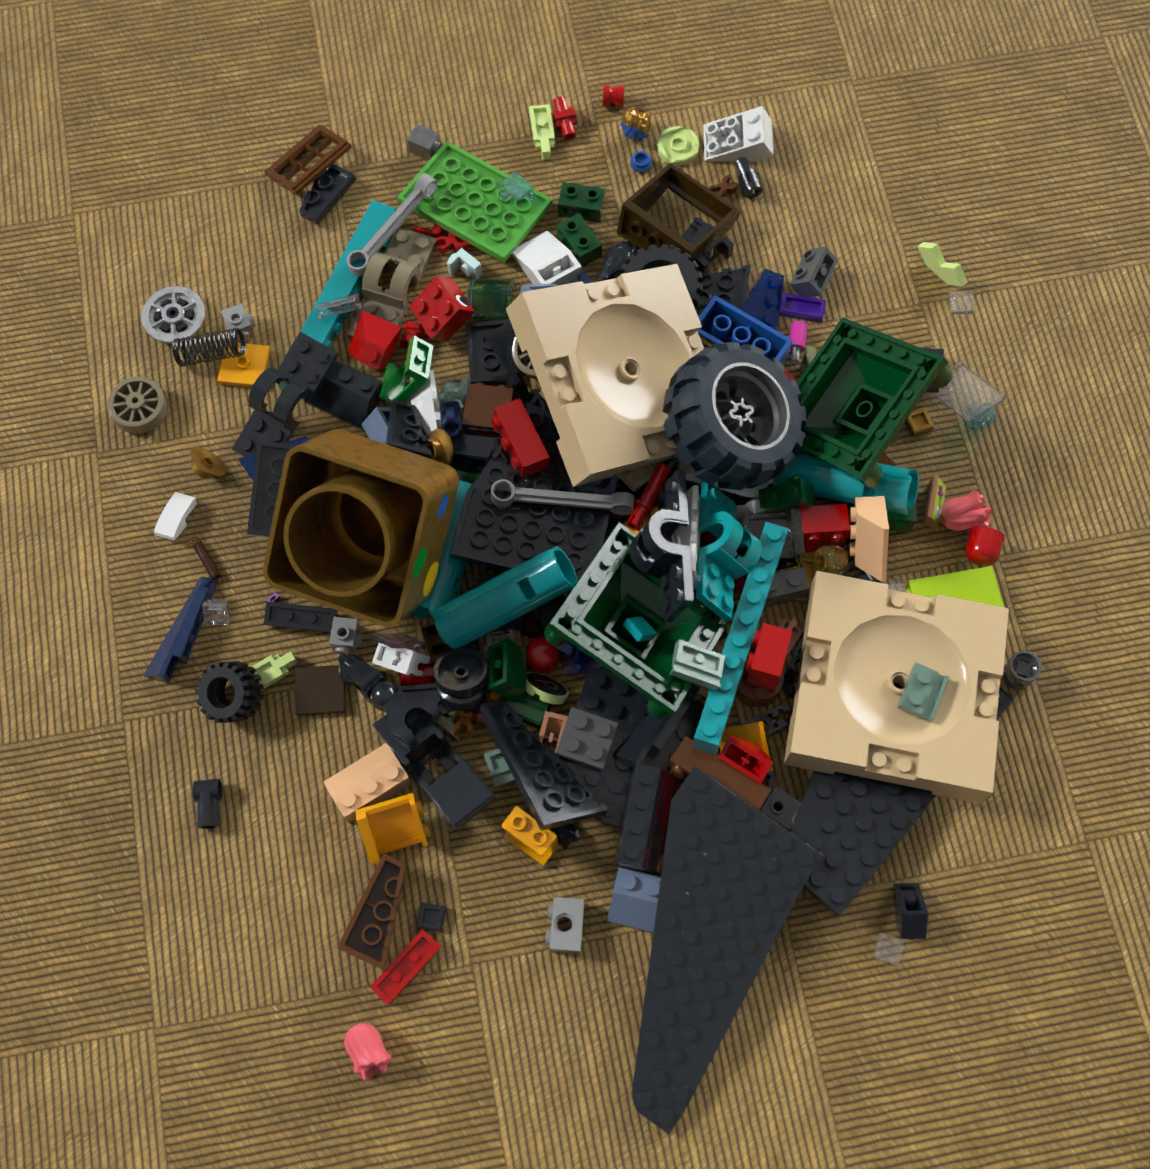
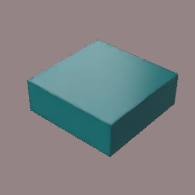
[623,617,657,642]

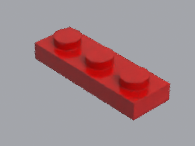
[369,929,442,1006]

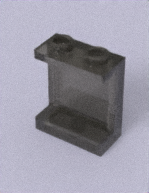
[737,507,805,560]

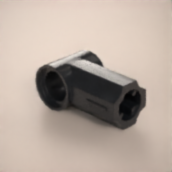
[193,779,222,829]

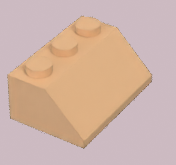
[849,496,889,581]
[324,743,412,823]

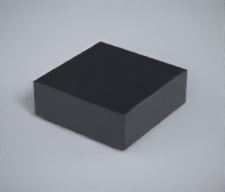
[416,903,446,933]

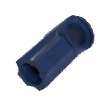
[439,401,462,437]

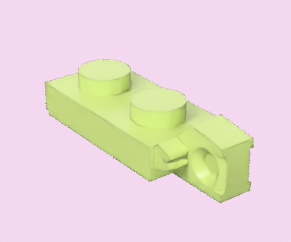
[529,104,555,160]
[232,651,298,691]

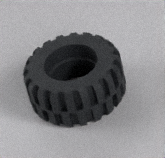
[618,245,703,313]

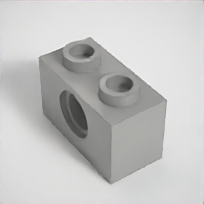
[545,897,585,954]

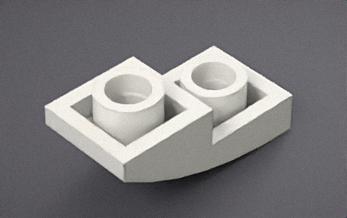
[154,492,197,541]

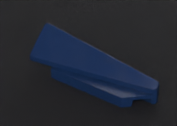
[144,577,218,684]

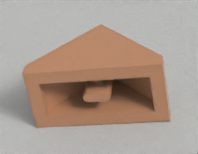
[539,711,568,758]

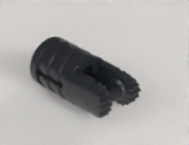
[736,157,763,199]

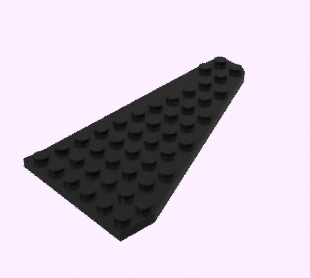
[632,766,823,1135]

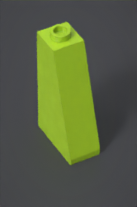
[903,566,1004,607]

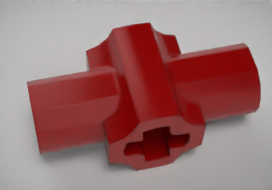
[552,96,577,140]

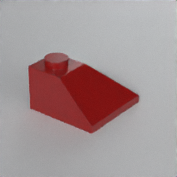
[348,311,403,370]

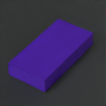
[778,293,826,323]

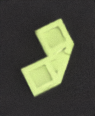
[918,242,968,287]

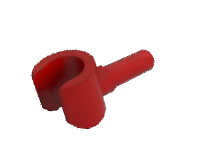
[413,224,445,238]

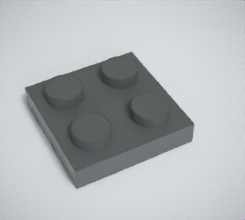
[555,707,618,771]

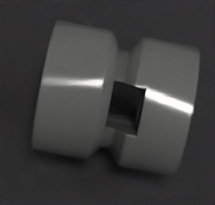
[1002,651,1042,690]

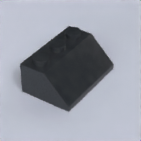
[304,361,382,430]

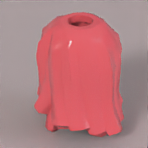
[940,490,992,531]
[344,1023,392,1081]

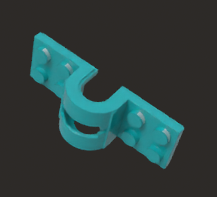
[695,482,762,622]

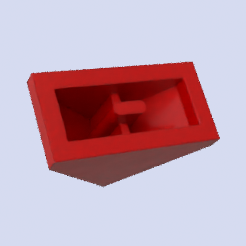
[718,735,774,784]

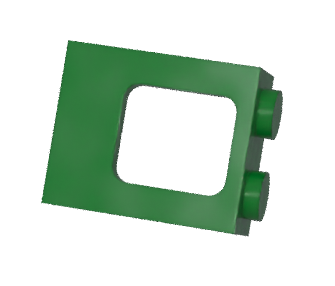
[380,335,433,403]

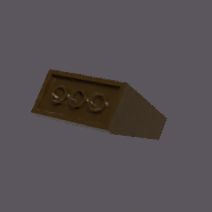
[616,162,739,262]

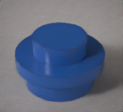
[630,151,652,172]

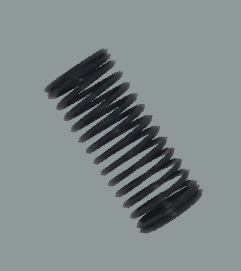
[172,328,246,367]

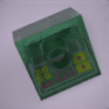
[467,279,515,320]

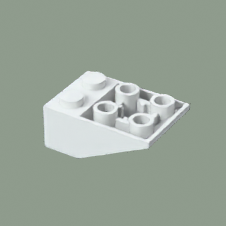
[703,106,773,162]
[512,231,581,286]

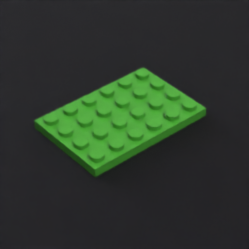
[397,141,552,263]

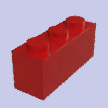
[491,399,550,478]

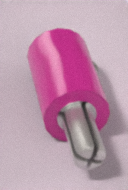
[790,321,808,364]

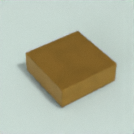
[905,407,935,437]

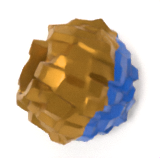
[620,106,652,141]

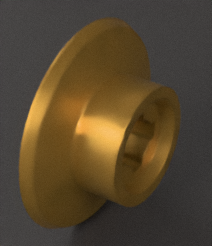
[426,428,453,465]
[190,447,226,479]

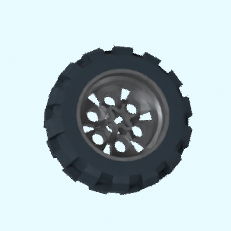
[663,342,807,491]

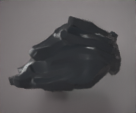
[595,241,645,281]

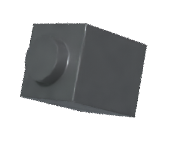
[407,124,442,161]

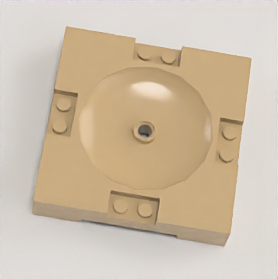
[506,264,728,487]
[784,571,1009,804]

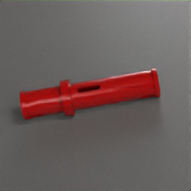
[626,463,671,531]

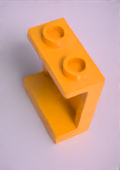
[355,793,431,864]
[502,806,559,867]

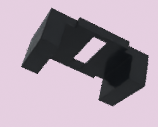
[695,236,734,272]

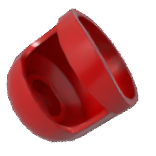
[966,526,1005,566]
[526,636,560,674]

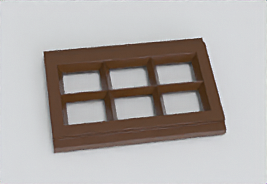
[264,125,352,195]

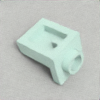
[447,248,482,280]

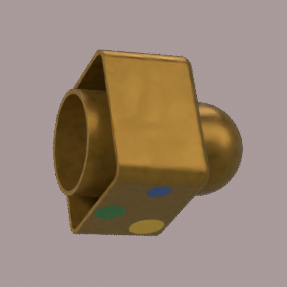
[263,429,459,627]

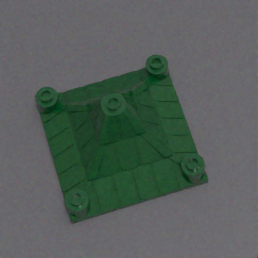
[796,317,952,488]
[544,522,738,719]

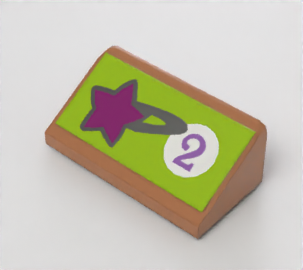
[922,475,946,528]

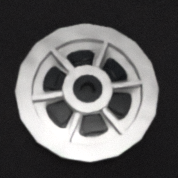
[142,286,205,343]

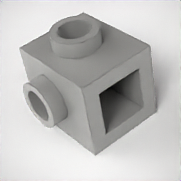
[221,303,256,342]
[329,617,363,655]

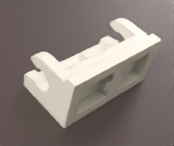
[372,640,430,676]

